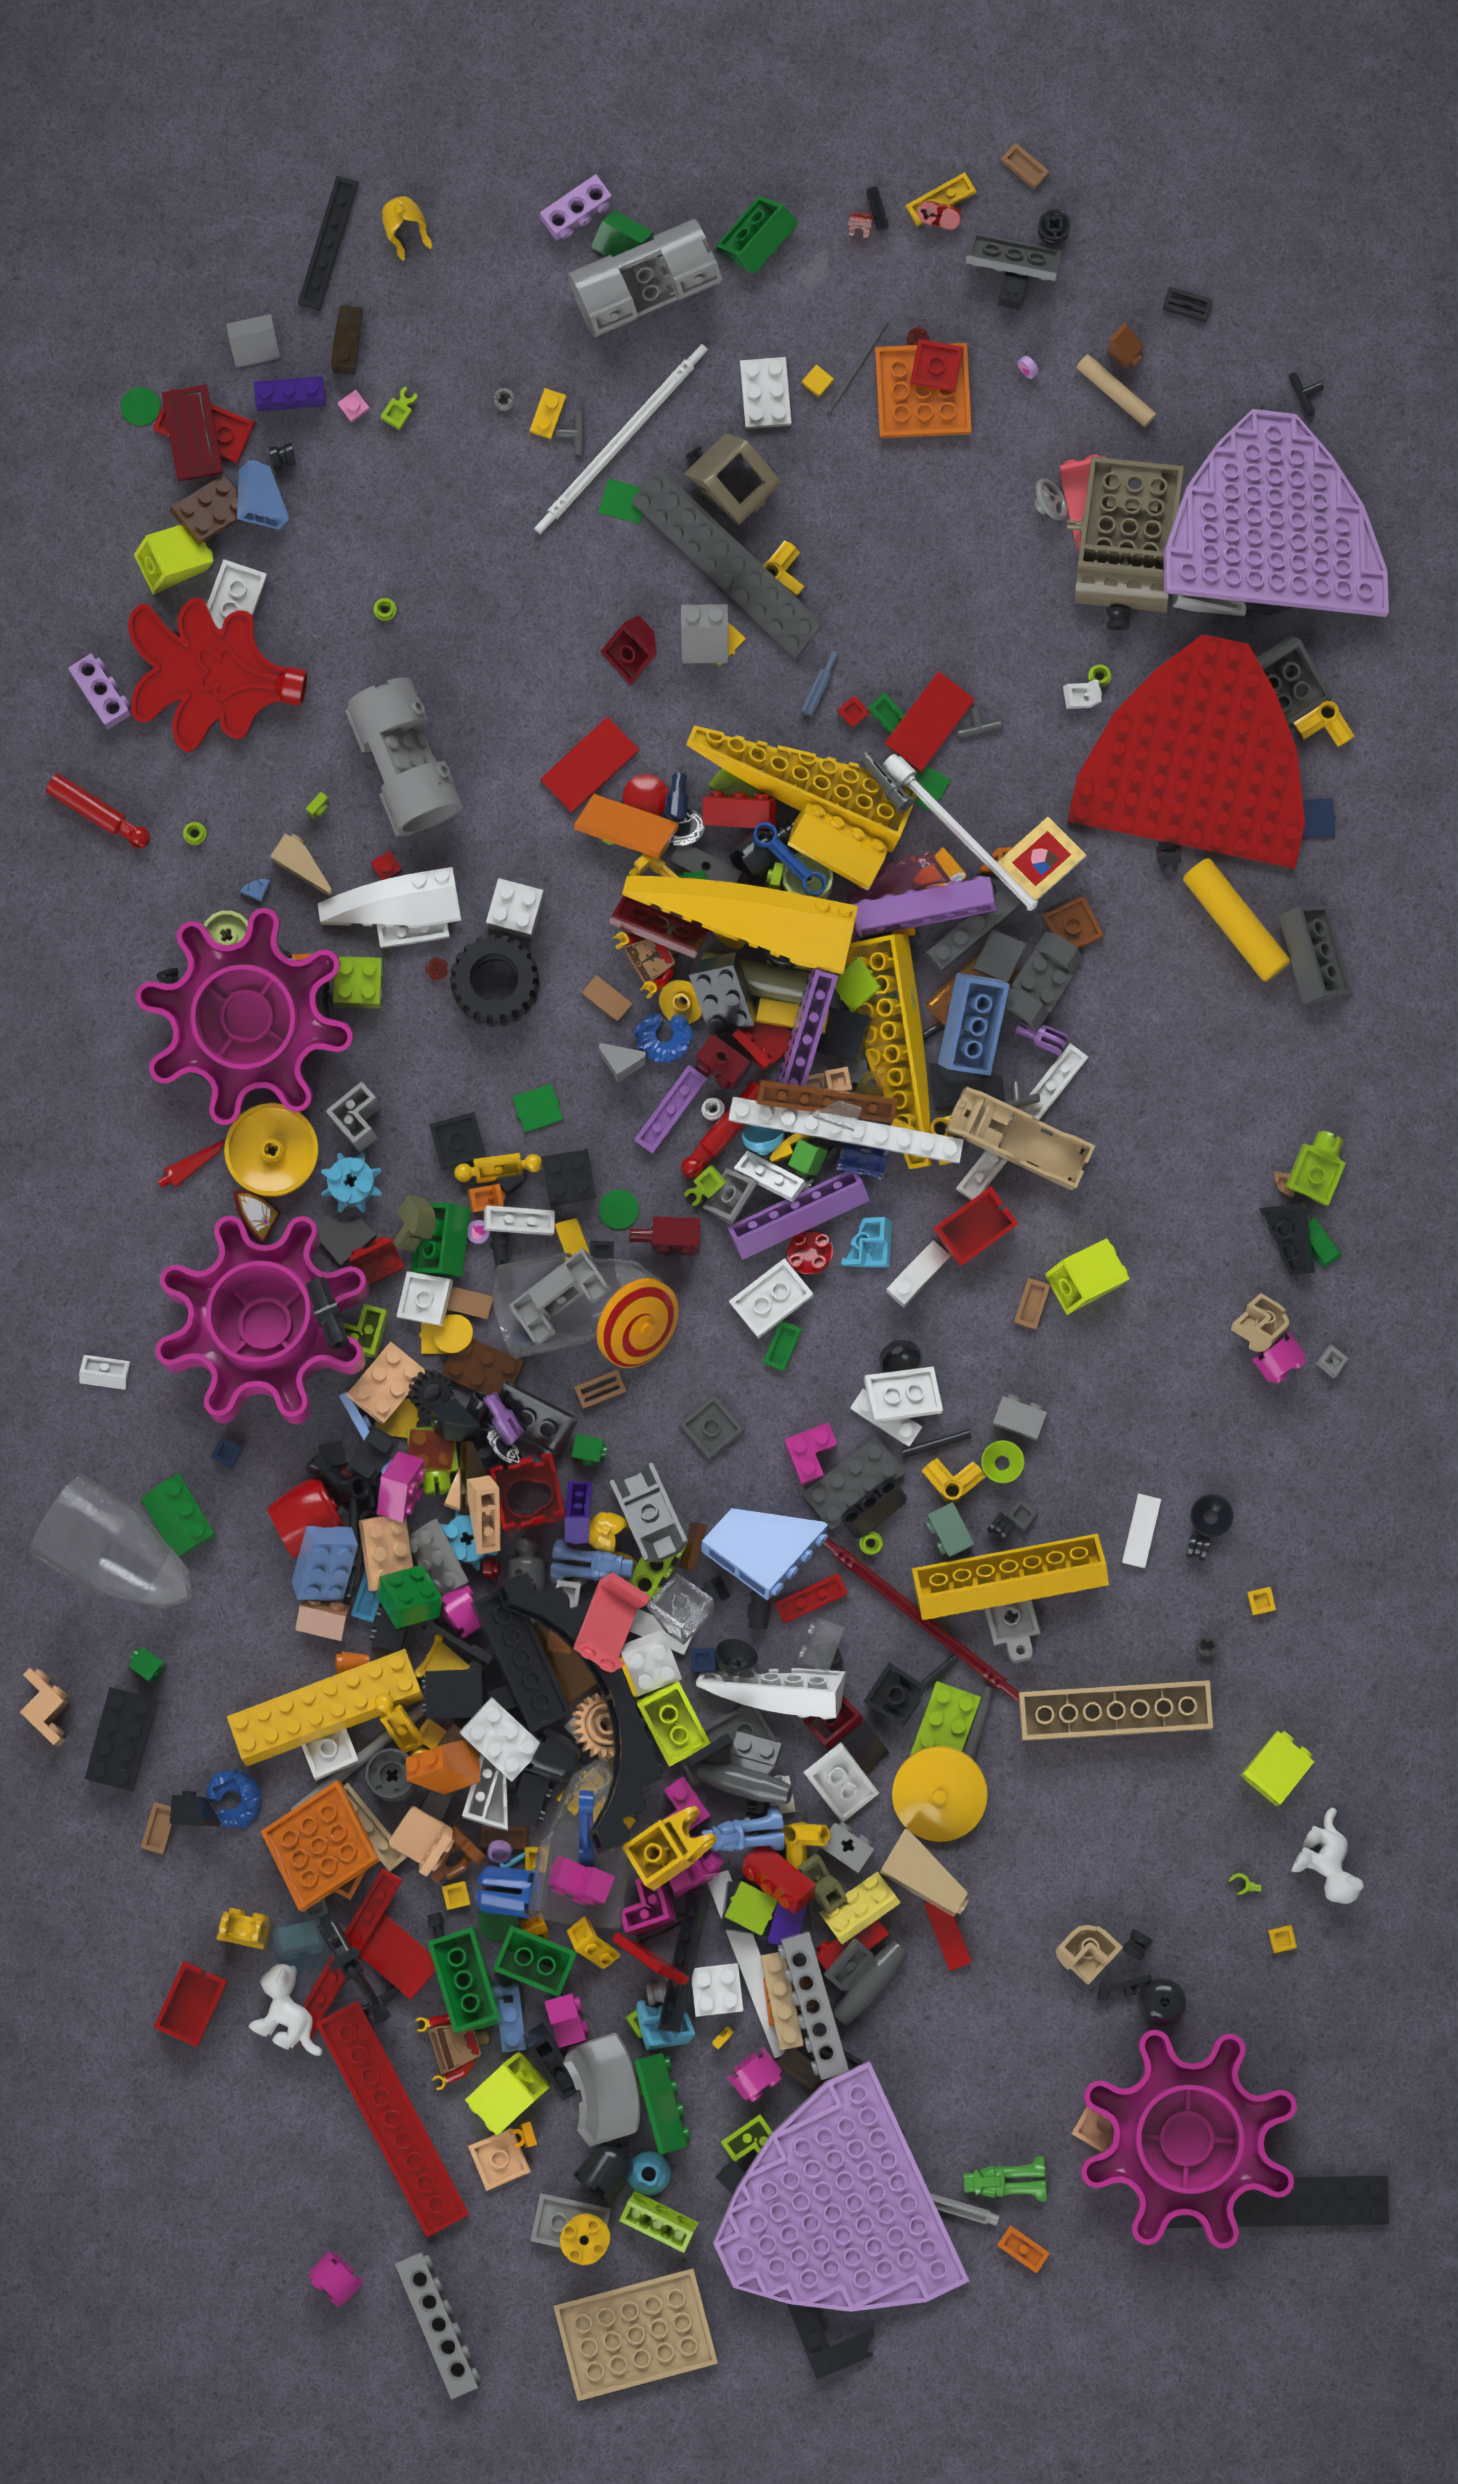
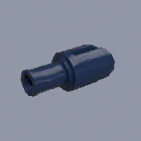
[664,773,689,824]

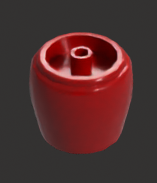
[266,1479,345,1558]

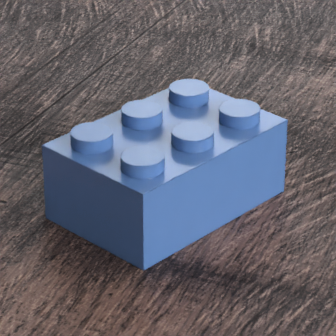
[292,1526,358,1601]

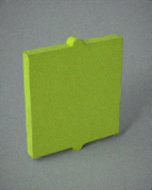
[835,957,881,1013]
[724,1881,778,1936]

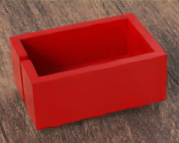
[932,1186,1018,1267]
[153,1961,229,2047]

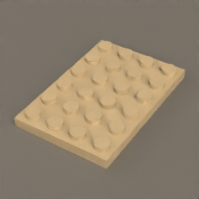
[553,2268,718,2401]

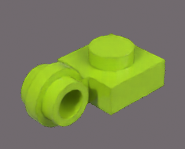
[765,862,784,890]

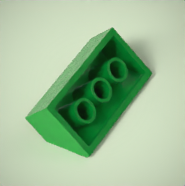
[428,1927,505,2034]
[634,2053,691,2155]

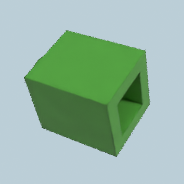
[788,1139,828,1177]

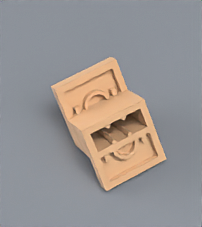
[20,1668,69,1747]

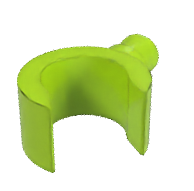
[1228,1873,1262,1895]

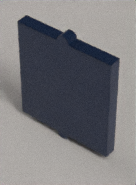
[1302,798,1336,838]

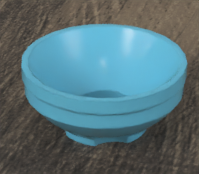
[742,1125,784,1155]
[628,2151,671,2196]

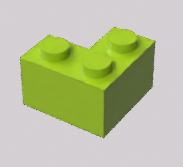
[342,1304,390,1359]
[721,2114,772,2162]

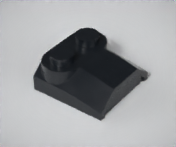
[863,1662,929,1728]

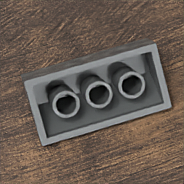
[1278,905,1353,1004]

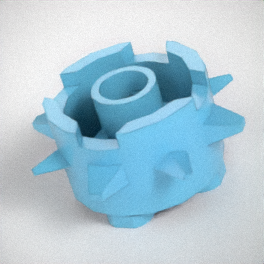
[321,1152,382,1213]
[440,1510,498,1571]

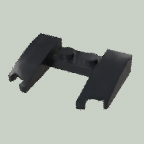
[787,2304,874,2379]

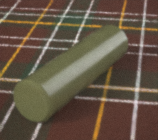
[701,951,830,1007]

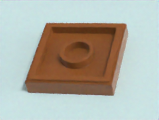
[1042,895,1104,949]

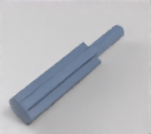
[801,651,838,717]

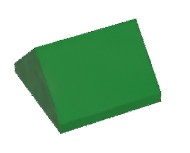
[591,210,654,257]

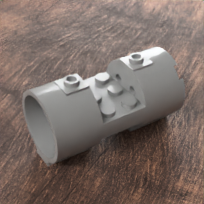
[567,219,723,337]
[345,677,463,836]

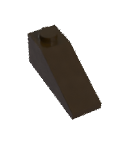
[331,305,363,375]
[460,1441,488,1514]

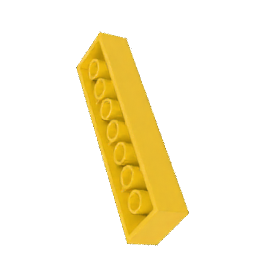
[912,1533,1109,1620]
[227,1649,424,1767]

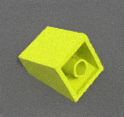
[134,525,214,595]
[1044,1238,1130,1315]
[1239,1731,1315,1806]
[465,2051,551,2135]

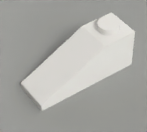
[886,1240,951,1308]

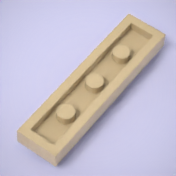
[344,1783,408,1872]
[760,1952,804,2051]

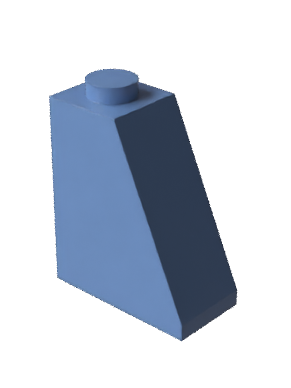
[237,460,289,530]

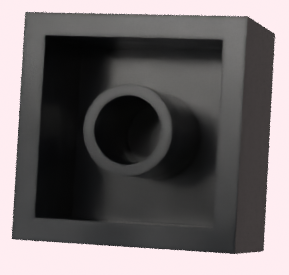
[542,1149,596,1206]

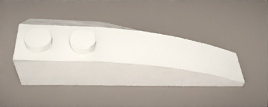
[318,867,461,928]
[696,1668,846,1719]

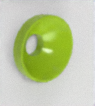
[981,1440,1024,1483]

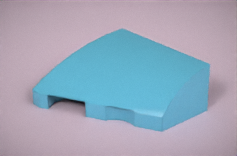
[841,1217,892,1267]
[636,2000,695,2050]

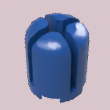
[475,1866,540,1919]

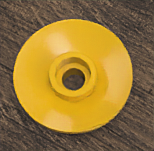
[659,980,702,1024]

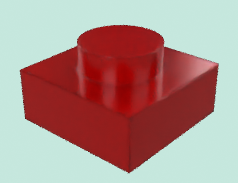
[837,695,870,729]
[370,850,403,880]

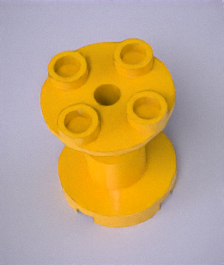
[560,2213,610,2265]

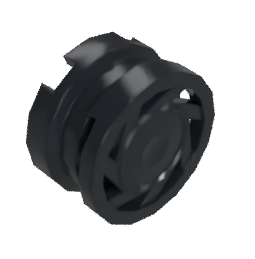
[1038,209,1071,245]

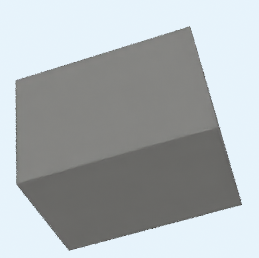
[226,314,281,368]
[599,1043,647,1082]
[702,1168,757,1225]

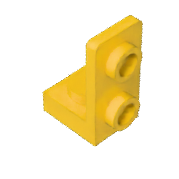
[567,1916,620,1969]

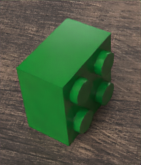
[377,1565,442,1629]

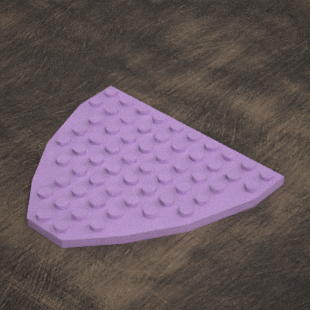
[1164,409,1389,617]
[713,2061,969,2312]

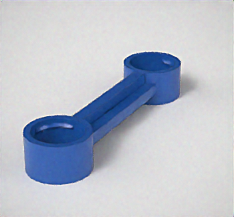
[752,822,827,897]
[578,1790,594,1867]

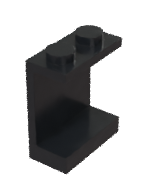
[422,1669,486,1720]

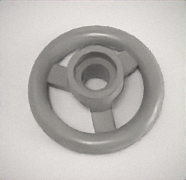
[1034,478,1068,520]

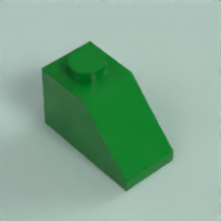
[128,1647,167,1684]

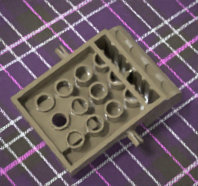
[1067,457,1184,613]

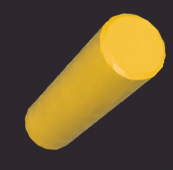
[1183,858,1290,982]

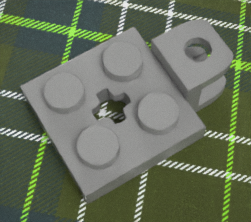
[984,1600,1040,1664]

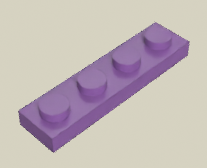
[634,1065,708,1154]

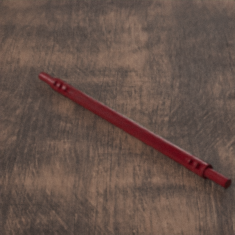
[823,1537,1019,1704]

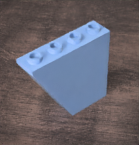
[701,1508,828,1600]

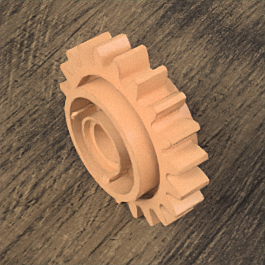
[571,1693,614,1759]

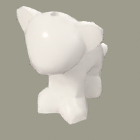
[1291,1808,1364,1904]
[248,1964,322,2056]

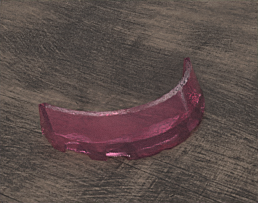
[843,851,951,941]

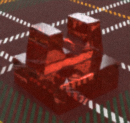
[848,212,873,238]

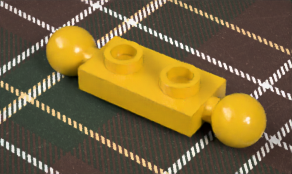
[454,1153,543,1183]
[375,1694,427,1756]

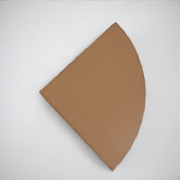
[1273,1171,1295,1199]

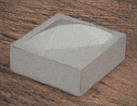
[1315,1344,1348,1378]

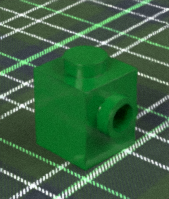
[572,1434,608,1467]

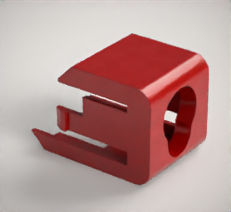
[490,1453,566,1533]

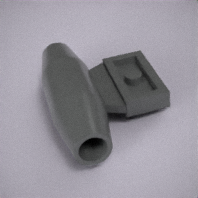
[697,1731,793,1804]
[824,1938,908,2026]

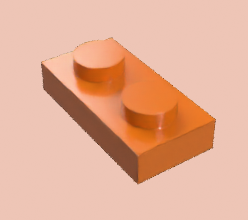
[997,2225,1050,2273]

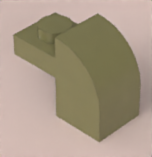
[393,1194,436,1252]
[797,1854,847,1913]

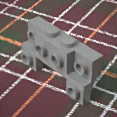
[509,1248,611,1347]

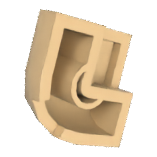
[1231,1293,1289,1352]
[1056,1925,1123,1985]

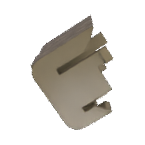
[684,433,781,525]

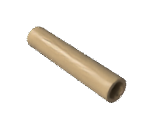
[1076,354,1157,428]

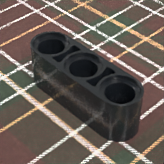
[841,1478,907,1539]

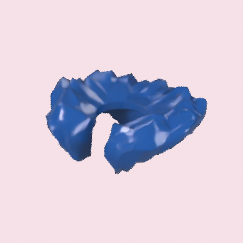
[634,1013,693,1063]
[206,1769,262,1828]

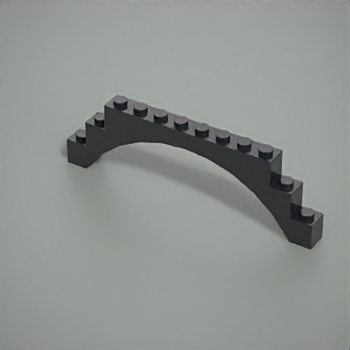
[496,1573,663,1854]

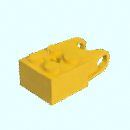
[622,1806,717,1891]
[217,1908,274,1950]

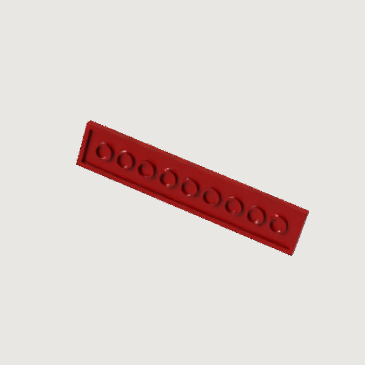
[316,2000,469,2237]

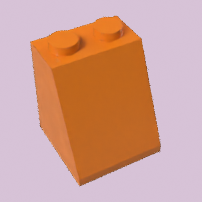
[406,1739,480,1795]

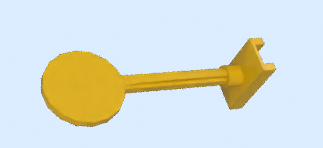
[629,842,747,949]

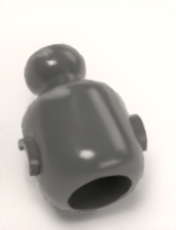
[506,1539,546,1594]

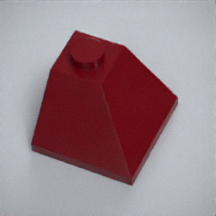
[600,615,657,685]
[803,1695,863,1752]

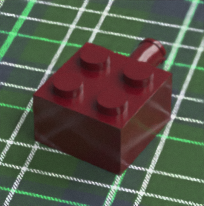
[696,1034,750,1091]
[629,1216,701,1256]

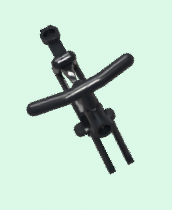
[317,1917,400,2023]

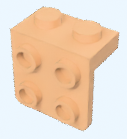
[389,1806,454,1877]

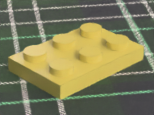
[819,1872,900,1944]

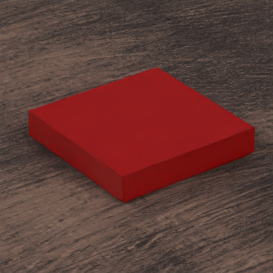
[910,339,964,393]

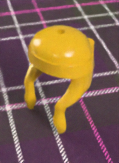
[382,196,432,261]
[589,1512,637,1565]

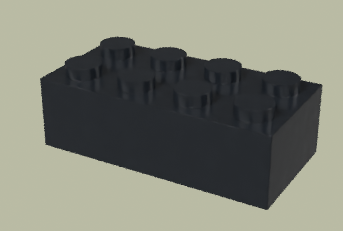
[85,1687,158,1792]

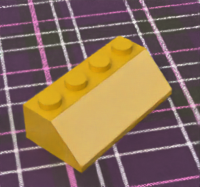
[787,801,888,891]

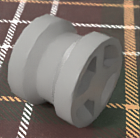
[646,1979,666,2006]

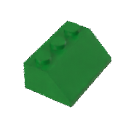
[715,196,798,274]
[410,1203,471,1277]
[141,1473,217,1560]
[493,1925,577,1997]

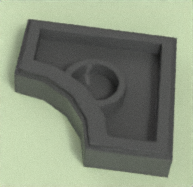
[316,1215,377,1266]

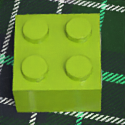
[333,957,383,1009]

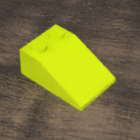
[636,1681,710,1767]

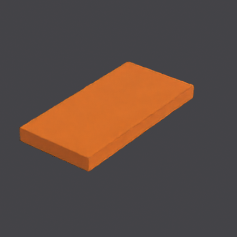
[574,794,678,859]

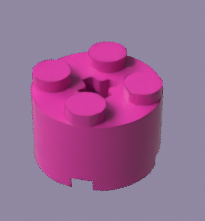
[1251,1331,1307,1384]
[440,1585,481,1640]
[726,2047,782,2102]
[309,2250,364,2307]

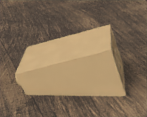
[879,1828,969,1917]

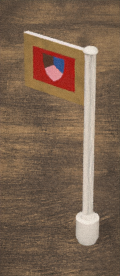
[882,754,1086,911]

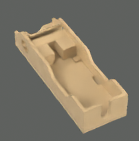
[945,1087,1095,1190]

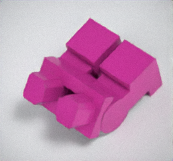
[657,1834,724,1899]

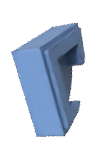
[240,879,271,903]

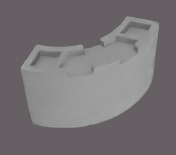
[563,2033,640,2147]

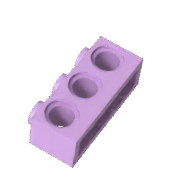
[540,174,612,241]
[68,653,131,730]

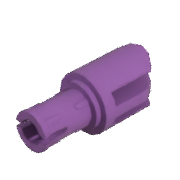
[1015,1019,1070,1056]
[483,1392,524,1445]

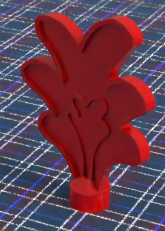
[128,598,308,752]

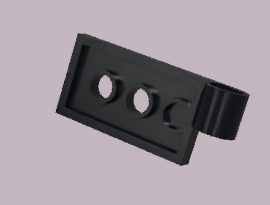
[466,1380,579,1460]

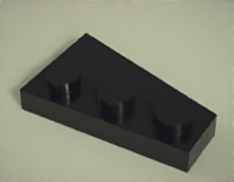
[930,1062,1005,1109]
[1259,1203,1315,1276]

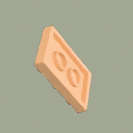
[346,1341,425,1425]
[359,1516,413,1591]

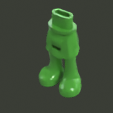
[964,2156,1047,2202]

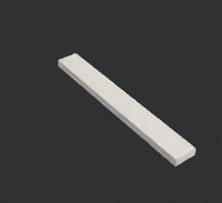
[956,1043,1088,1201]
[708,1870,797,2058]

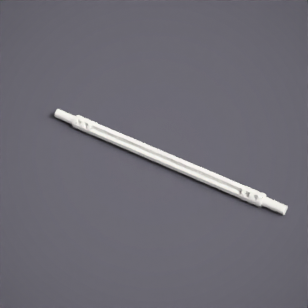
[534,344,708,535]

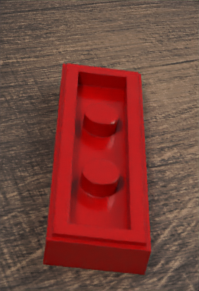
[774,1573,848,1624]
[924,1902,972,1971]

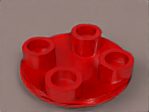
[622,774,668,816]
[787,1231,833,1275]

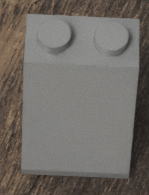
[681,604,728,664]

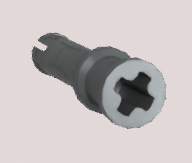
[859,751,914,814]

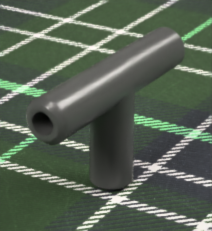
[556,410,584,457]
[957,706,1003,739]
[1004,1081,1040,1108]

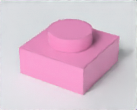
[337,390,370,423]

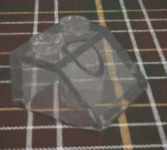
[647,1573,714,1645]

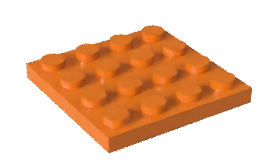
[875,343,972,438]
[260,1780,380,1912]

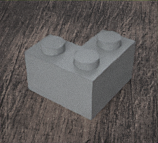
[326,1081,382,1153]

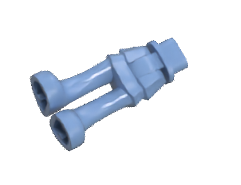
[551,1539,634,1584]
[701,1806,785,1852]

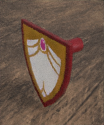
[233,1190,281,1244]

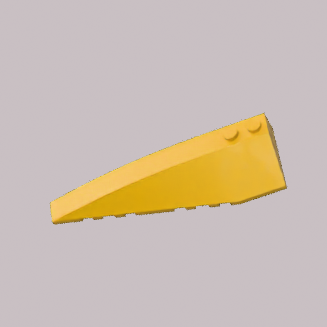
[686,725,917,853]
[622,876,858,974]
[839,934,932,1169]

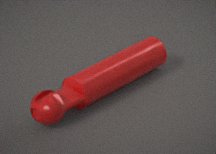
[45,773,150,849]
[681,1081,759,1179]

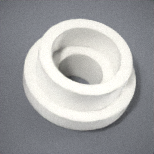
[702,1098,725,1121]

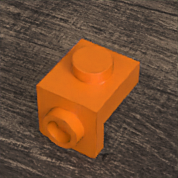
[467,1184,505,1213]

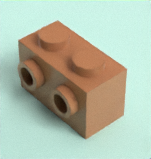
[295,1600,350,1641]

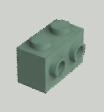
[925,1502,974,1559]

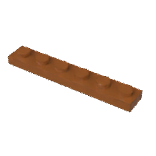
[756,1079,897,1123]

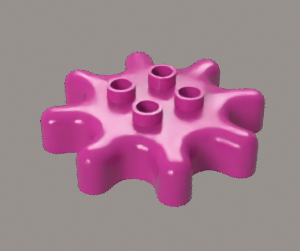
[136,908,354,1125]
[155,1216,370,1424]
[1080,2030,1297,2249]

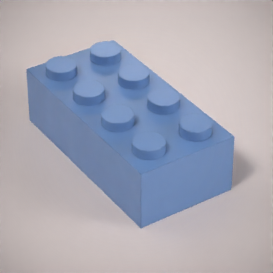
[938,973,1010,1076]

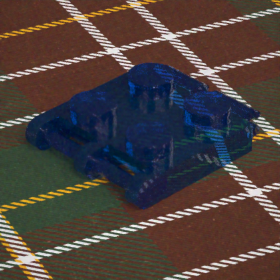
[836,1142,890,1181]

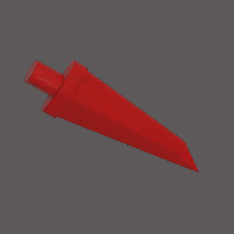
[157,1139,226,1188]

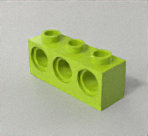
[627,1546,686,1602]
[619,2191,699,2253]

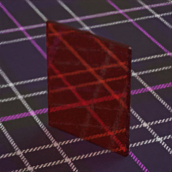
[408,1429,454,1470]

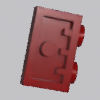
[732,1016,791,1072]
[348,1236,405,1286]

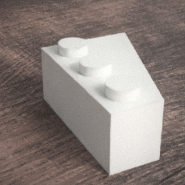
[462,1754,508,1832]

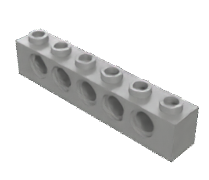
[777,1931,849,2080]
[395,2251,481,2400]

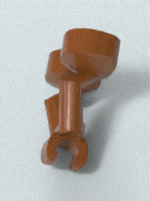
[431,1825,488,1882]

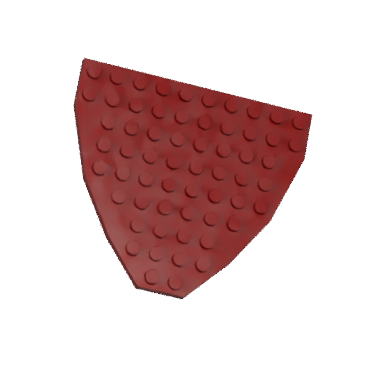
[1067,635,1305,869]

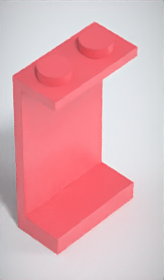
[1059,455,1105,550]
[573,1572,650,1673]

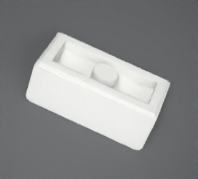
[79,1355,130,1390]

